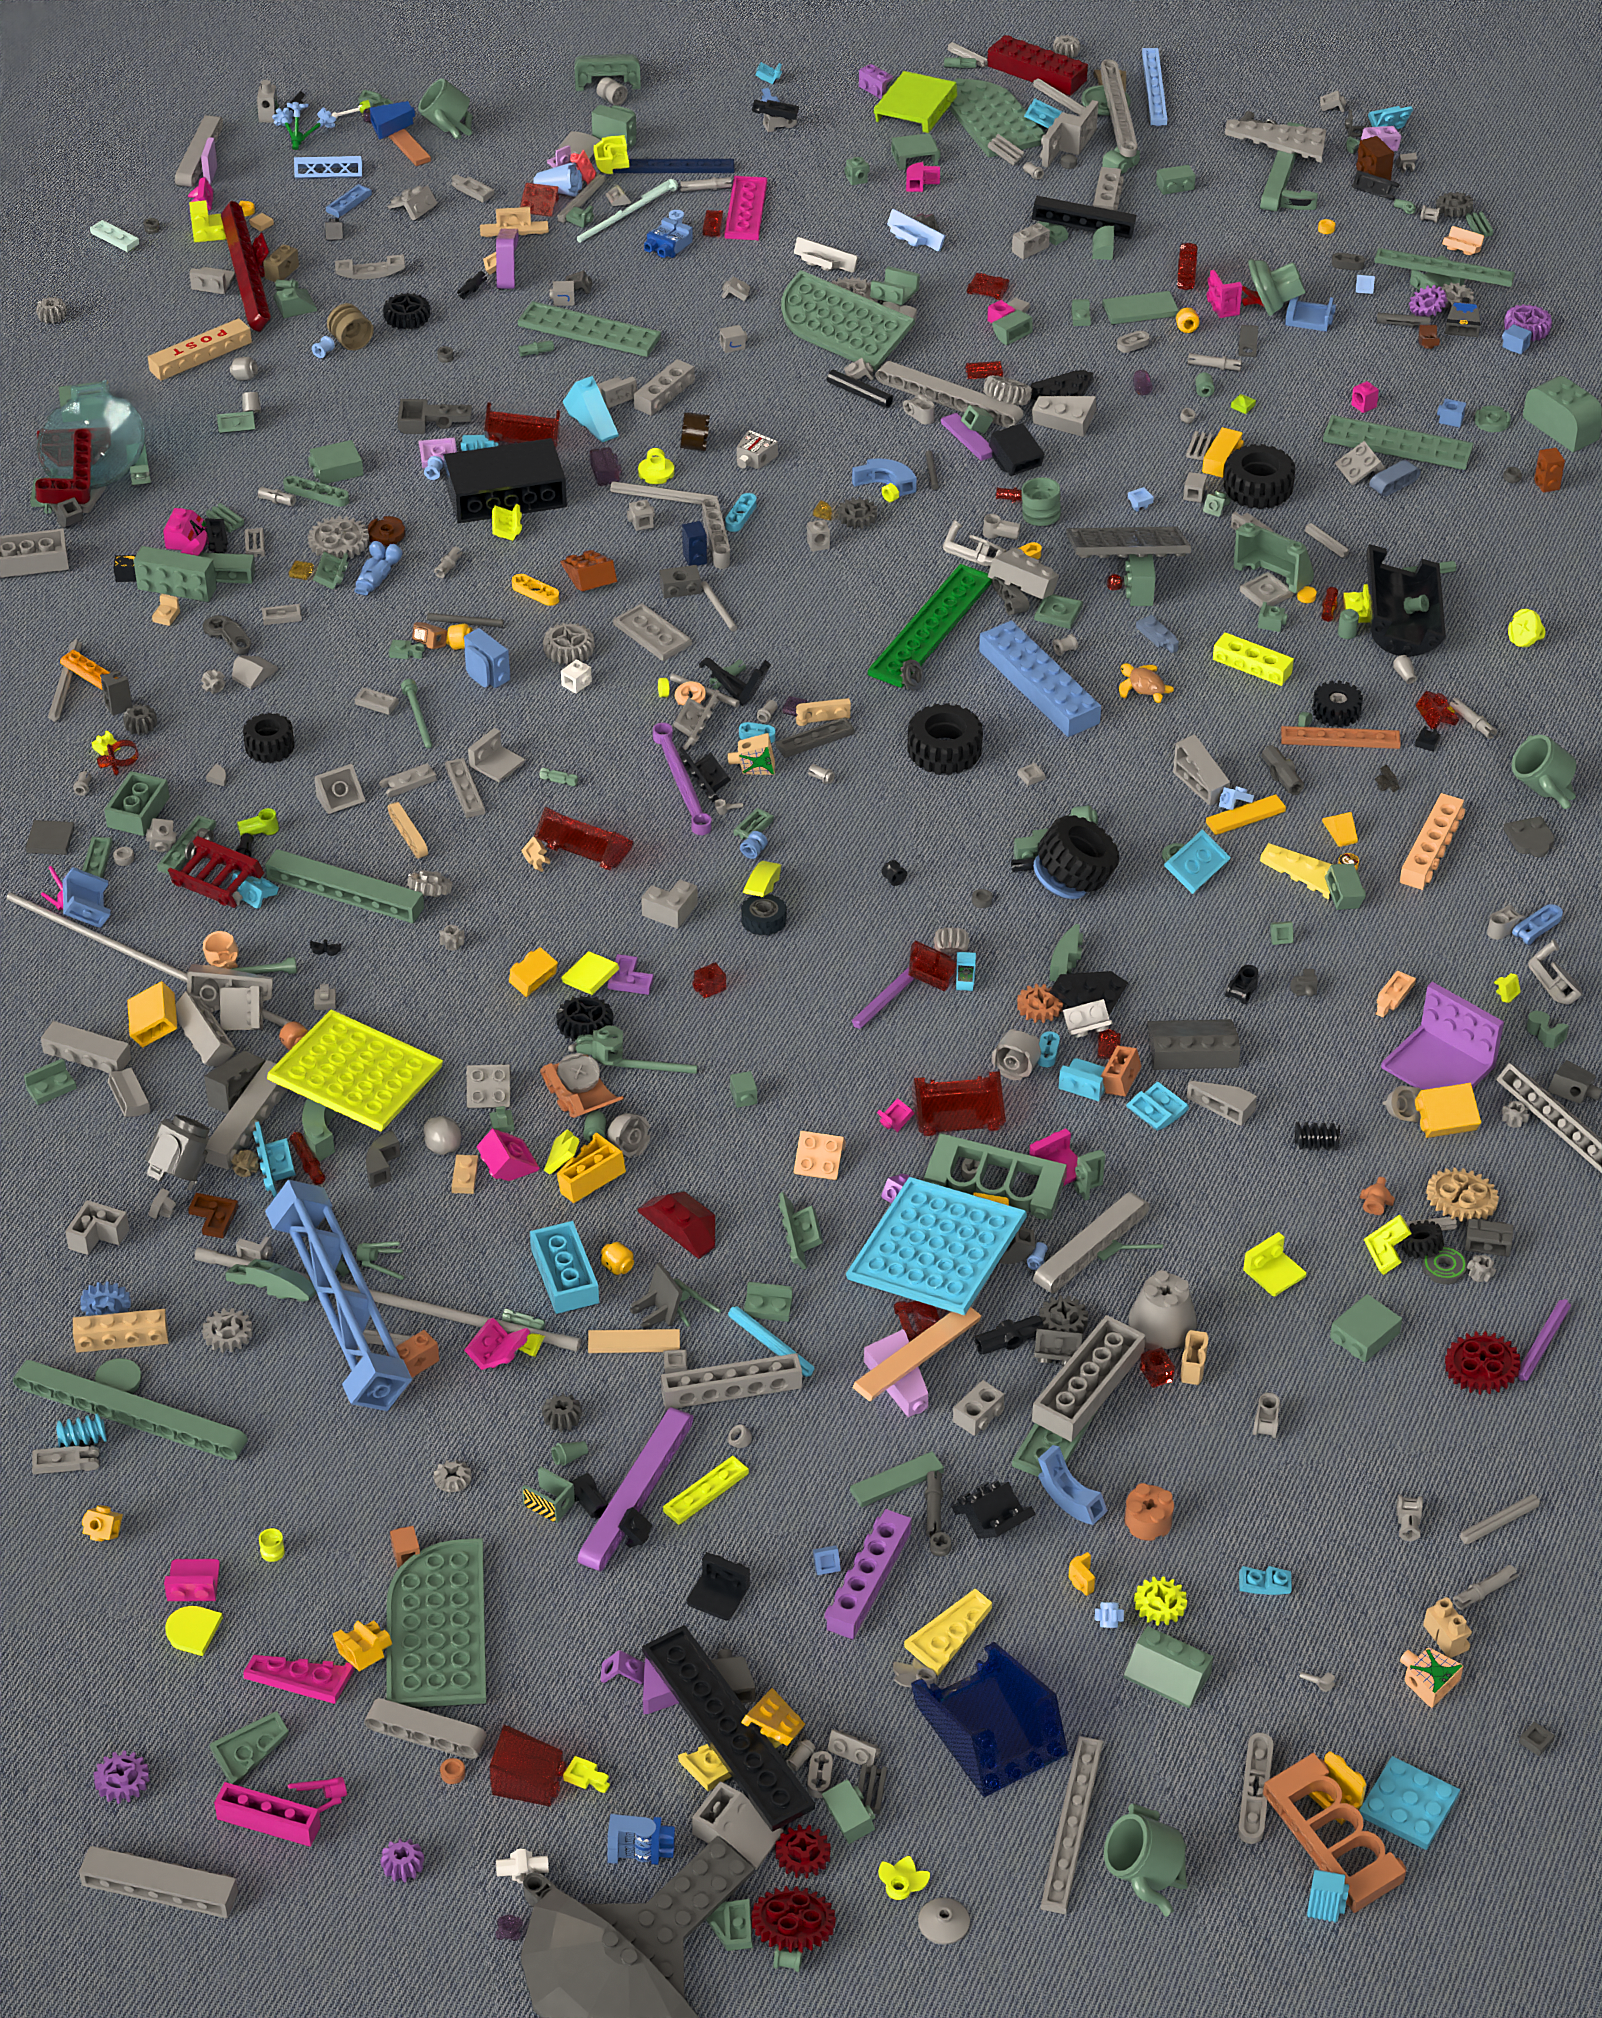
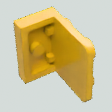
[1308,1751,1367,1825]

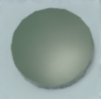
[1474,405,1511,432]
[95,1358,142,1394]

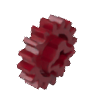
[776,1824,831,1878]

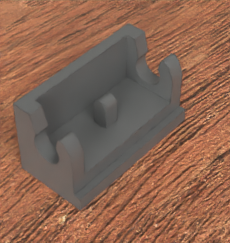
[100,671,132,716]

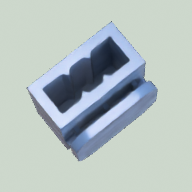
[464,628,510,688]

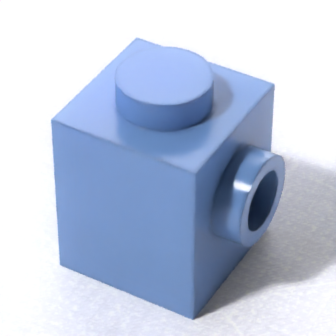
[1502,324,1532,354]

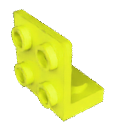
[1243,1232,1306,1297]

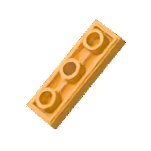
[60,649,118,690]

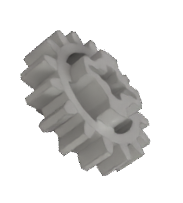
[1437,282,1474,310]
[407,870,452,897]
[202,1308,253,1353]

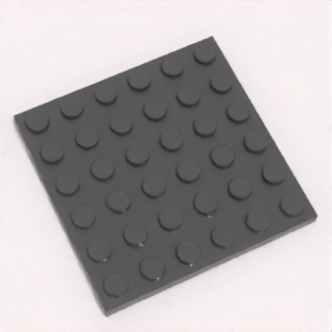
[1066,526,1191,558]

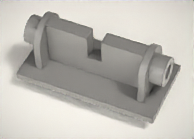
[827,1729,881,1768]

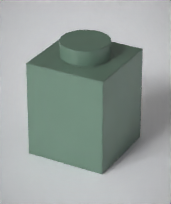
[961,405,994,433]
[730,1071,757,1108]

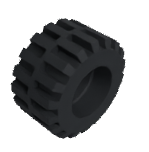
[243,713,295,763]

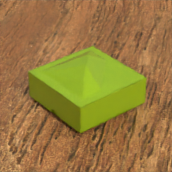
[1231,394,1256,414]

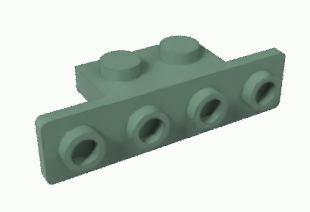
[778,1192,823,1270]

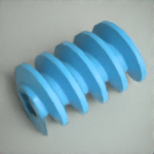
[56,1413,107,1448]

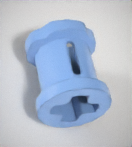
[669,210,684,223]
[312,336,335,358]
[424,456,444,480]

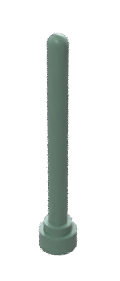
[401,679,432,749]
[231,957,297,974]

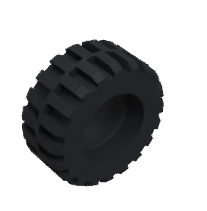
[1223,444,1296,509]
[907,703,983,775]
[1038,815,1119,892]

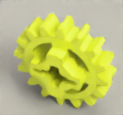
[1134,1576,1187,1626]

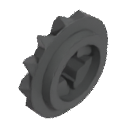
[203,615,232,638]
[900,659,924,691]

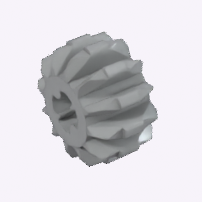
[1053,35,1080,59]
[36,297,67,324]
[934,927,969,954]

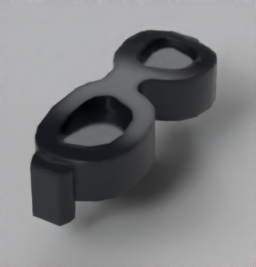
[310,939,341,956]

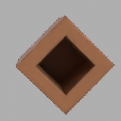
[390,1526,420,1568]

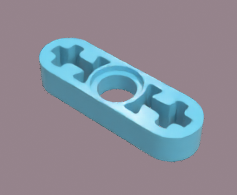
[725,493,757,532]

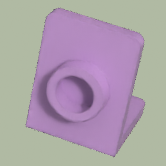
[547,145,571,168]

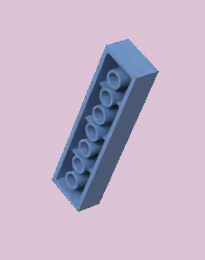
[979,620,1101,737]

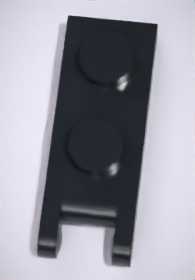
[1352,171,1400,200]

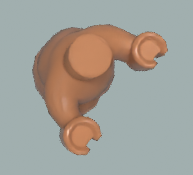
[1360,1177,1395,1215]

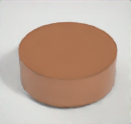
[440,1758,466,1784]

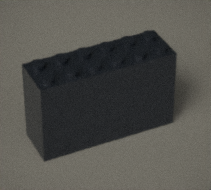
[443,438,567,524]

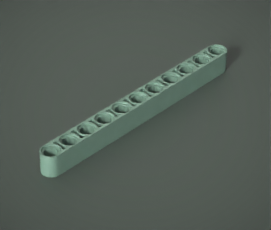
[13,1360,248,1460]

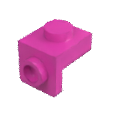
[877,1098,915,1132]

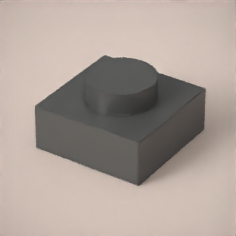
[1519,1721,1555,1756]

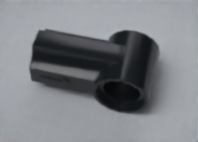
[570,1473,609,1519]

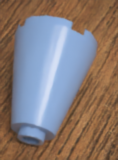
[534,162,582,197]

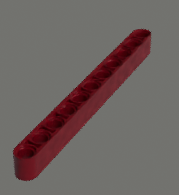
[221,201,271,332]

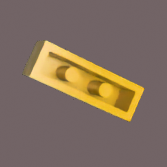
[1202,427,1244,478]

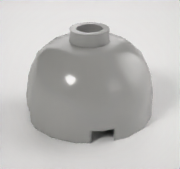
[607,1113,650,1158]

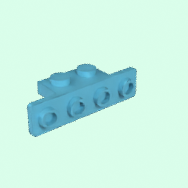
[253,1121,296,1198]

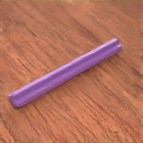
[852,963,922,1029]
[1518,1299,1571,1382]

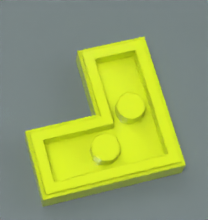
[544,1129,580,1174]
[1364,1215,1412,1275]

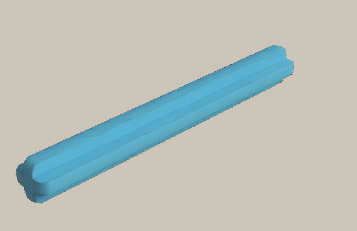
[728,1306,815,1377]

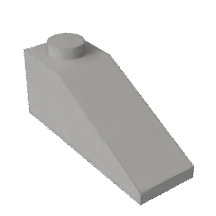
[1187,1081,1257,1126]

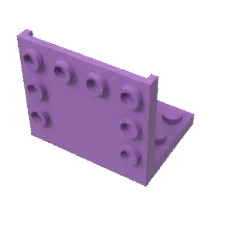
[1381,982,1504,1090]

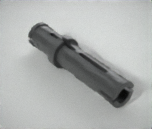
[1377,312,1431,328]
[925,1471,943,1538]

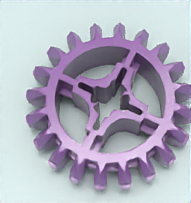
[1504,304,1552,342]

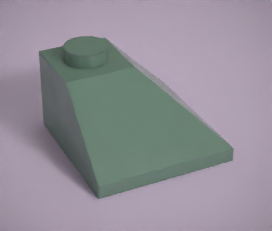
[273,288,317,319]

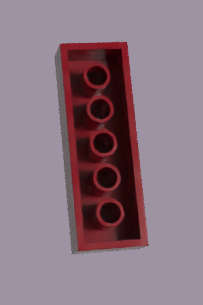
[987,35,1088,96]

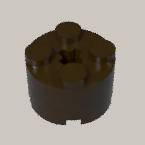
[680,412,710,451]

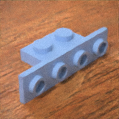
[887,209,946,251]

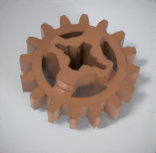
[1017,984,1063,1023]

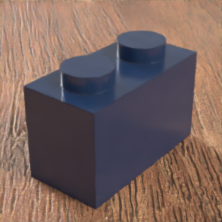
[682,521,707,566]

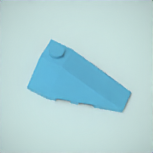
[563,376,619,442]

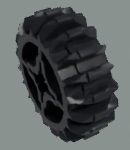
[383,292,430,330]
[556,995,613,1042]

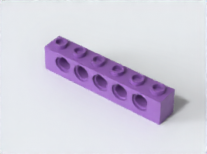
[824,1509,912,1640]

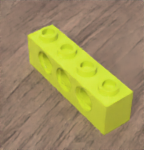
[1213,632,1294,686]

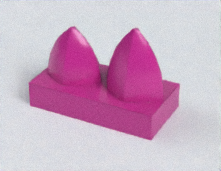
[188,177,213,210]

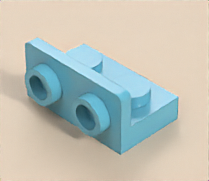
[231,871,279,909]

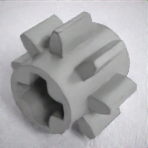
[201,669,226,694]
[439,925,465,951]
[1502,1101,1529,1128]
[1467,1255,1496,1282]

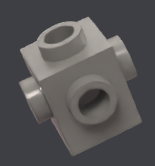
[627,500,655,531]
[146,818,176,852]

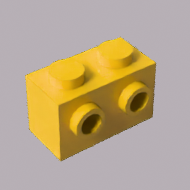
[509,947,558,997]

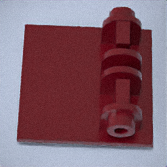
[252,232,270,277]

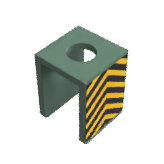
[522,1466,575,1523]

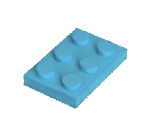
[1164,829,1231,894]

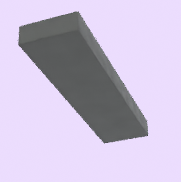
[776,717,854,758]

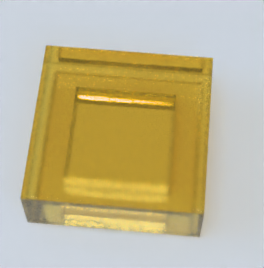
[289,560,314,580]

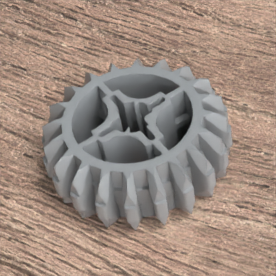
[983,375,1032,405]
[543,622,595,665]

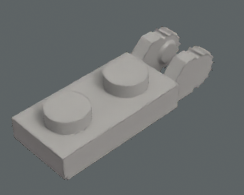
[32,1446,99,1474]

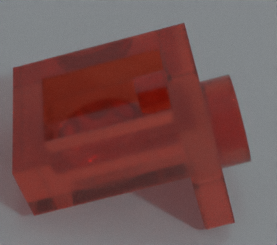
[1097,1030,1121,1060]

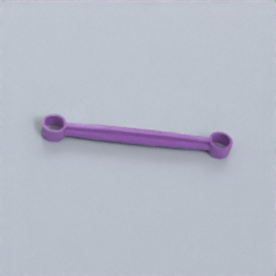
[653,723,712,835]

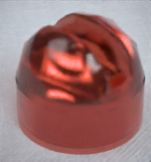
[1107,574,1122,590]

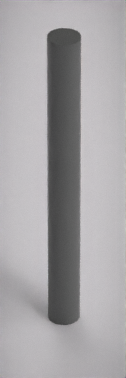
[427,613,504,627]

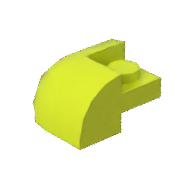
[594,135,629,174]

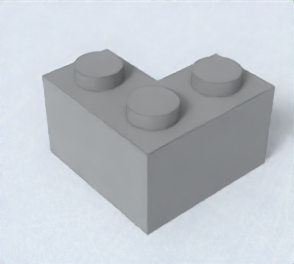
[641,879,698,929]
[65,1200,129,1255]

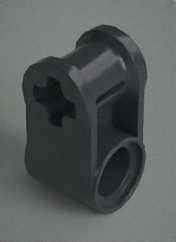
[1225,965,1259,1004]

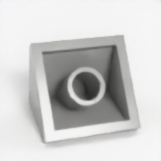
[314,764,365,814]

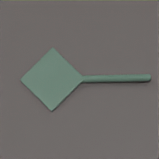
[1097,1240,1164,1261]

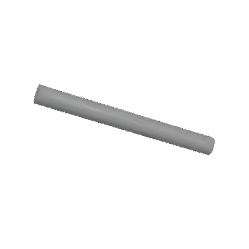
[701,581,737,632]
[670,673,740,708]

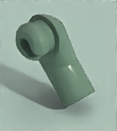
[1394,199,1416,214]

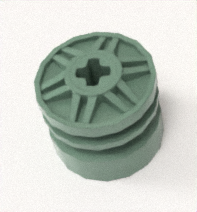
[1021,477,1061,526]

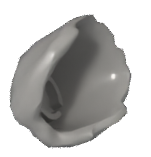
[424,1116,462,1155]

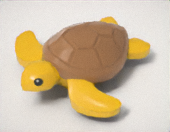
[1119,663,1174,703]

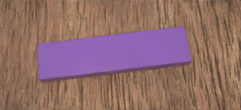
[941,413,992,461]

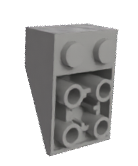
[692,1781,784,1870]

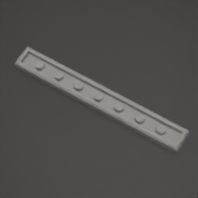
[1041,1736,1103,1915]

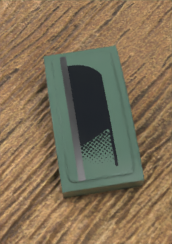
[1280,189,1318,210]

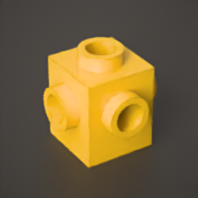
[82,1505,123,1541]

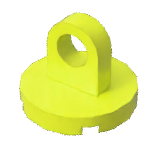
[638,448,675,484]
[1508,609,1546,648]

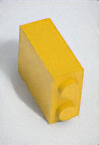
[127,981,177,1048]
[1415,1083,1481,1138]

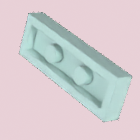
[90,220,139,252]

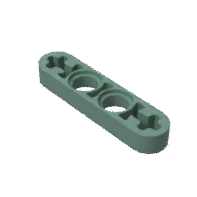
[283,476,349,507]

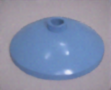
[1033,855,1087,899]

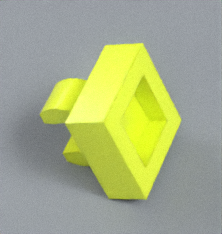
[92,731,120,758]
[1494,973,1521,1003]

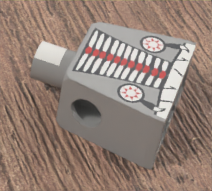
[737,430,778,469]

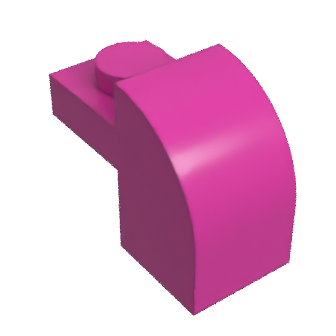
[906,162,940,192]

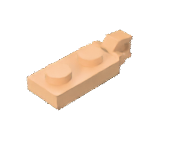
[1376,971,1416,1018]

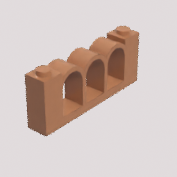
[1263,1753,1406,1913]

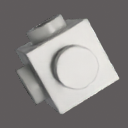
[561,659,592,694]

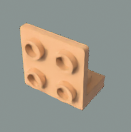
[794,1131,846,1180]

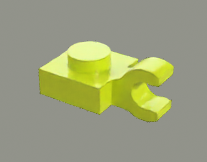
[563,1756,610,1793]

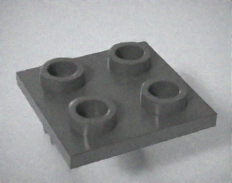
[629,1262,683,1329]

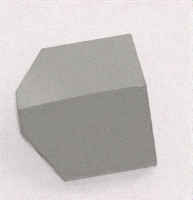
[232,655,278,690]

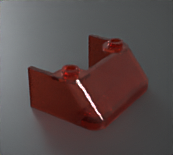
[484,402,561,447]
[534,807,634,871]

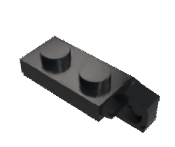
[752,100,799,120]
[204,518,228,553]

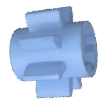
[1095,1602,1124,1628]

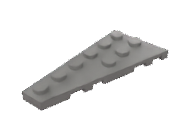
[1225,119,1326,163]

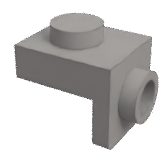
[722,276,750,301]
[844,358,874,381]

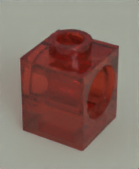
[692,962,726,999]
[1140,1347,1175,1388]

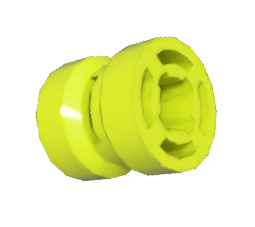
[259,1528,285,1562]

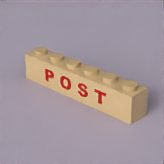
[148,318,252,381]

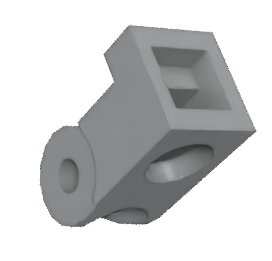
[763,114,797,132]

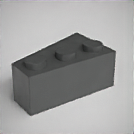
[204,1050,265,1114]

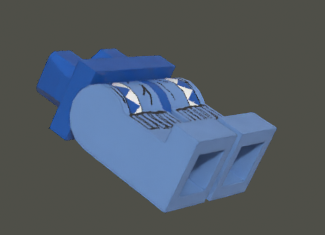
[644,217,693,258]
[608,1814,675,1865]

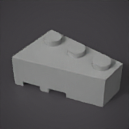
[1032,396,1097,437]
[987,548,1059,599]
[1173,734,1230,806]

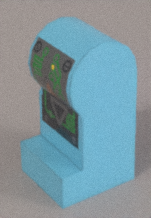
[956,952,976,991]

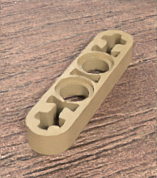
[388,802,428,859]

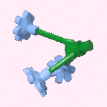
[272,102,336,150]

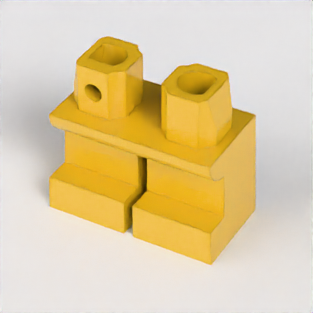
[333,1620,392,1671]

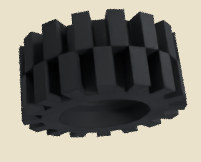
[1402,1220,1444,1259]

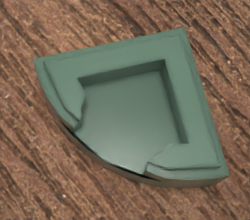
[1346,136,1360,154]
[1298,711,1313,727]

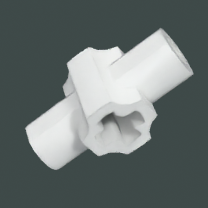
[496,1849,548,1883]

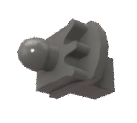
[1290,969,1318,997]

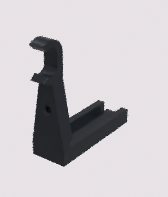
[699,657,771,706]

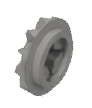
[434,1459,472,1492]

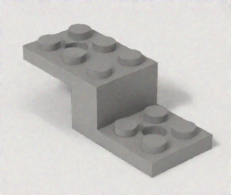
[1040,100,1099,167]

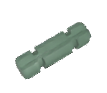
[539,768,578,787]
[502,1308,545,1330]

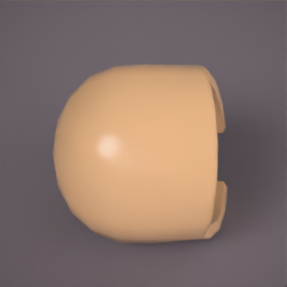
[203,931,239,969]

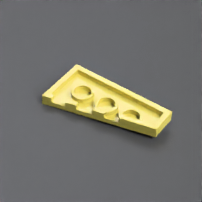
[1260,843,1333,899]
[904,1589,992,1676]

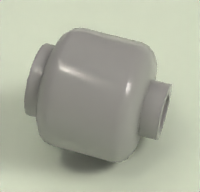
[230,357,258,381]

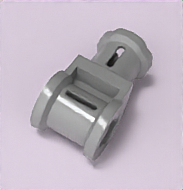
[1396,1495,1423,1541]

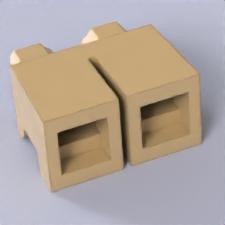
[1423,1597,1472,1658]

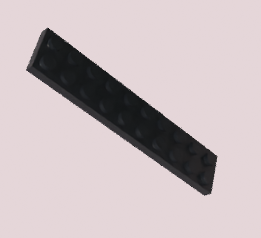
[642,1625,816,1832]

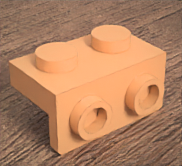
[1442,226,1484,256]

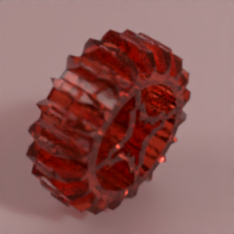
[1177,243,1197,290]

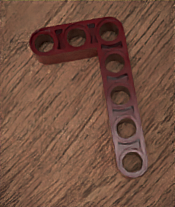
[35,429,91,504]

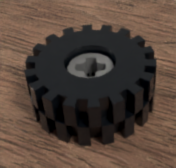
[1312,681,1363,727]

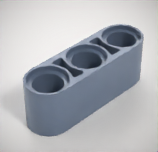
[1369,460,1421,497]

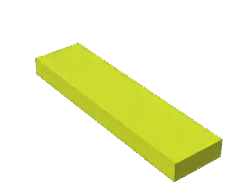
[663,1455,749,1525]

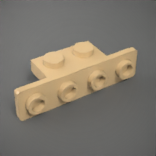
[480,207,549,237]

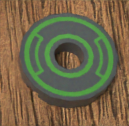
[1422,1246,1467,1284]

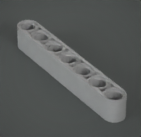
[175,115,223,187]
[1033,1192,1150,1294]

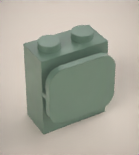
[592,105,637,151]

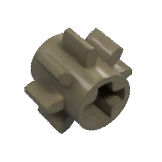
[231,1150,260,1177]

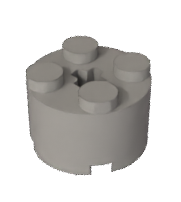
[992,1029,1041,1080]

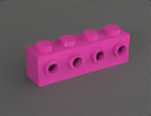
[214,1782,321,1847]

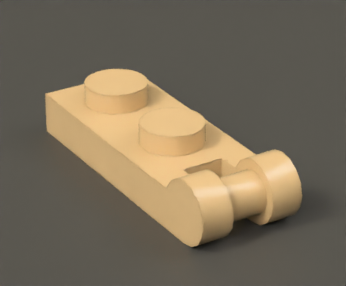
[796,698,851,726]

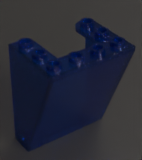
[911,1642,1068,1798]

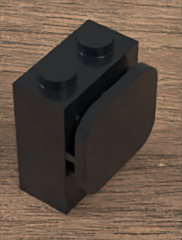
[989,423,1045,476]

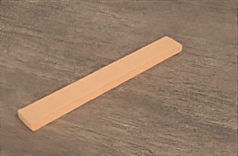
[853,1307,981,1401]

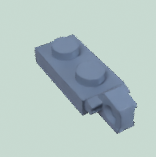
[1136,615,1179,654]

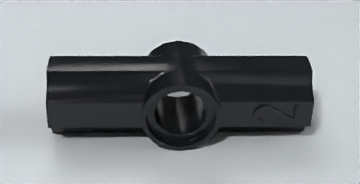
[974,1315,1045,1355]

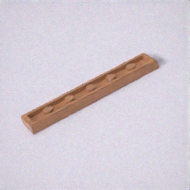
[1281,726,1401,749]

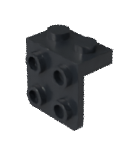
[687,1552,750,1621]

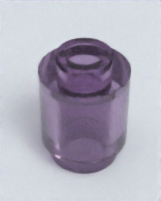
[1133,370,1153,395]

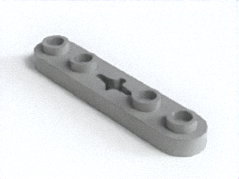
[1238,1733,1273,1844]

